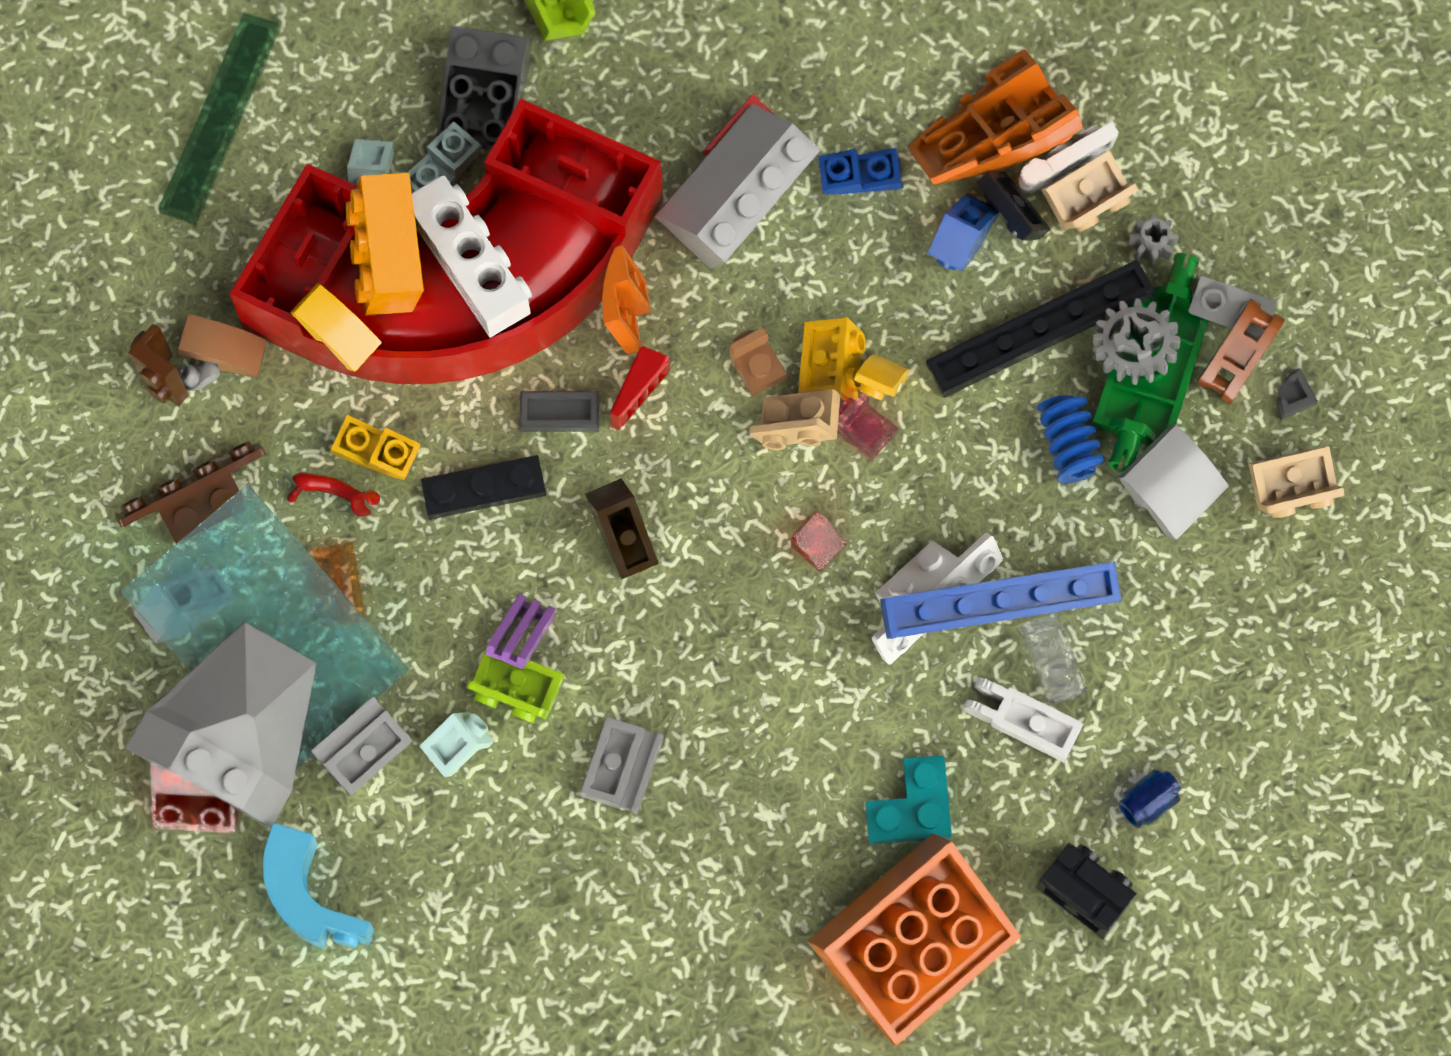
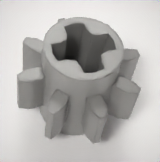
[1128,214,1179,266]

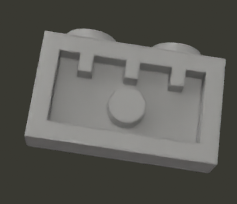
[1189,276,1277,337]

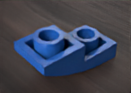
[818,147,903,195]

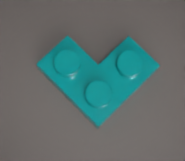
[865,756,952,845]

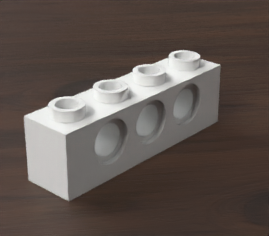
[412,175,532,338]

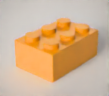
[346,173,424,315]

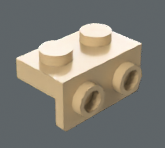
[1041,150,1139,232]
[1248,445,1345,518]

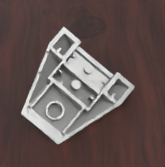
[125,622,316,828]

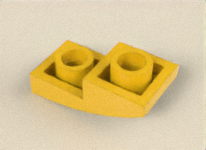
[290,284,382,371]
[854,354,911,401]
[329,415,421,481]

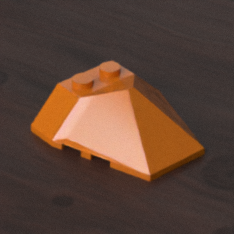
[907,48,1083,185]

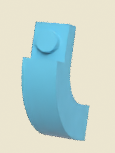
[263,823,374,949]

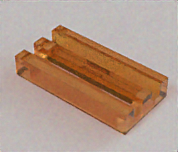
[313,541,367,628]

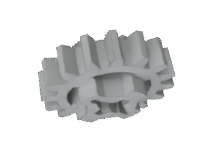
[1093,299,1180,385]

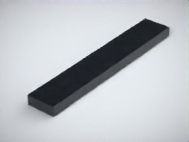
[926,260,1155,398]

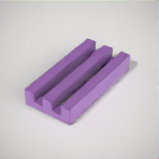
[486,594,556,669]

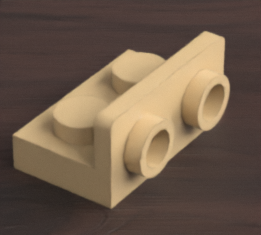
[749,389,840,450]

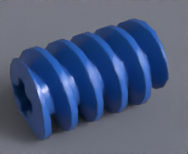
[1037,395,1105,484]

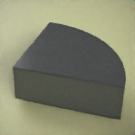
[1277,368,1318,420]

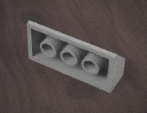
[654,104,820,269]

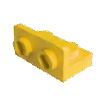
[798,317,866,405]

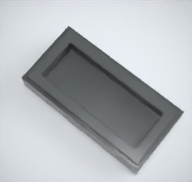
[519,391,600,432]

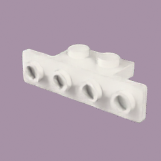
[872,533,1003,664]

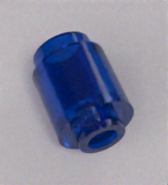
[1118,769,1181,829]

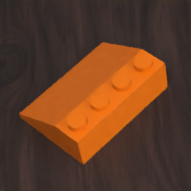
[807,833,1021,1046]

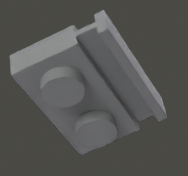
[310,696,413,796]
[580,717,664,815]

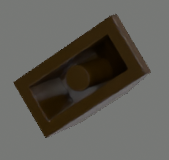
[585,478,659,579]

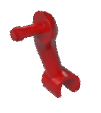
[287,472,380,517]

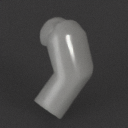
[178,361,221,391]

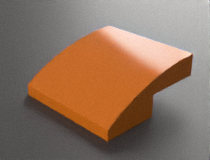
[602,245,651,354]

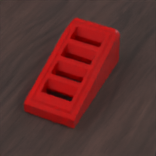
[610,346,670,430]

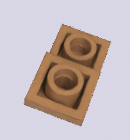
[178,314,267,378]

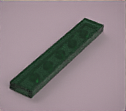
[158,13,281,225]

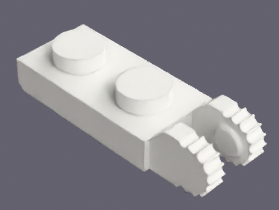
[1017,122,1119,194]
[963,677,1083,763]

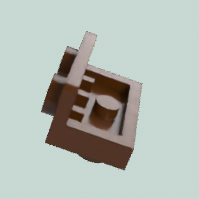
[128,324,189,407]

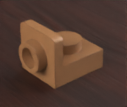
[730,328,787,396]

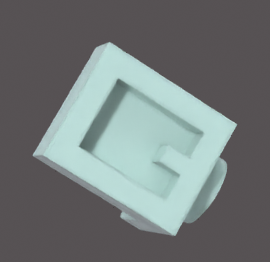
[347,139,394,186]
[419,712,494,777]

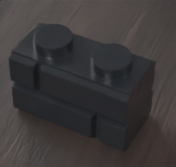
[1036,842,1136,939]

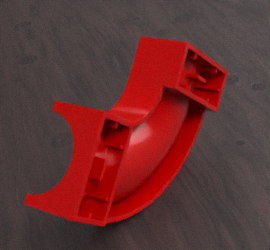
[230,99,663,384]

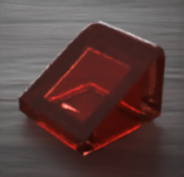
[790,511,847,572]

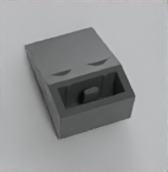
[436,26,533,149]

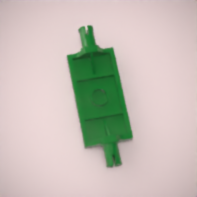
[1092,253,1209,473]

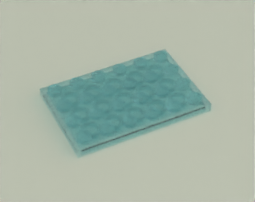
[120,484,409,769]

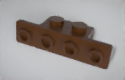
[116,441,266,545]

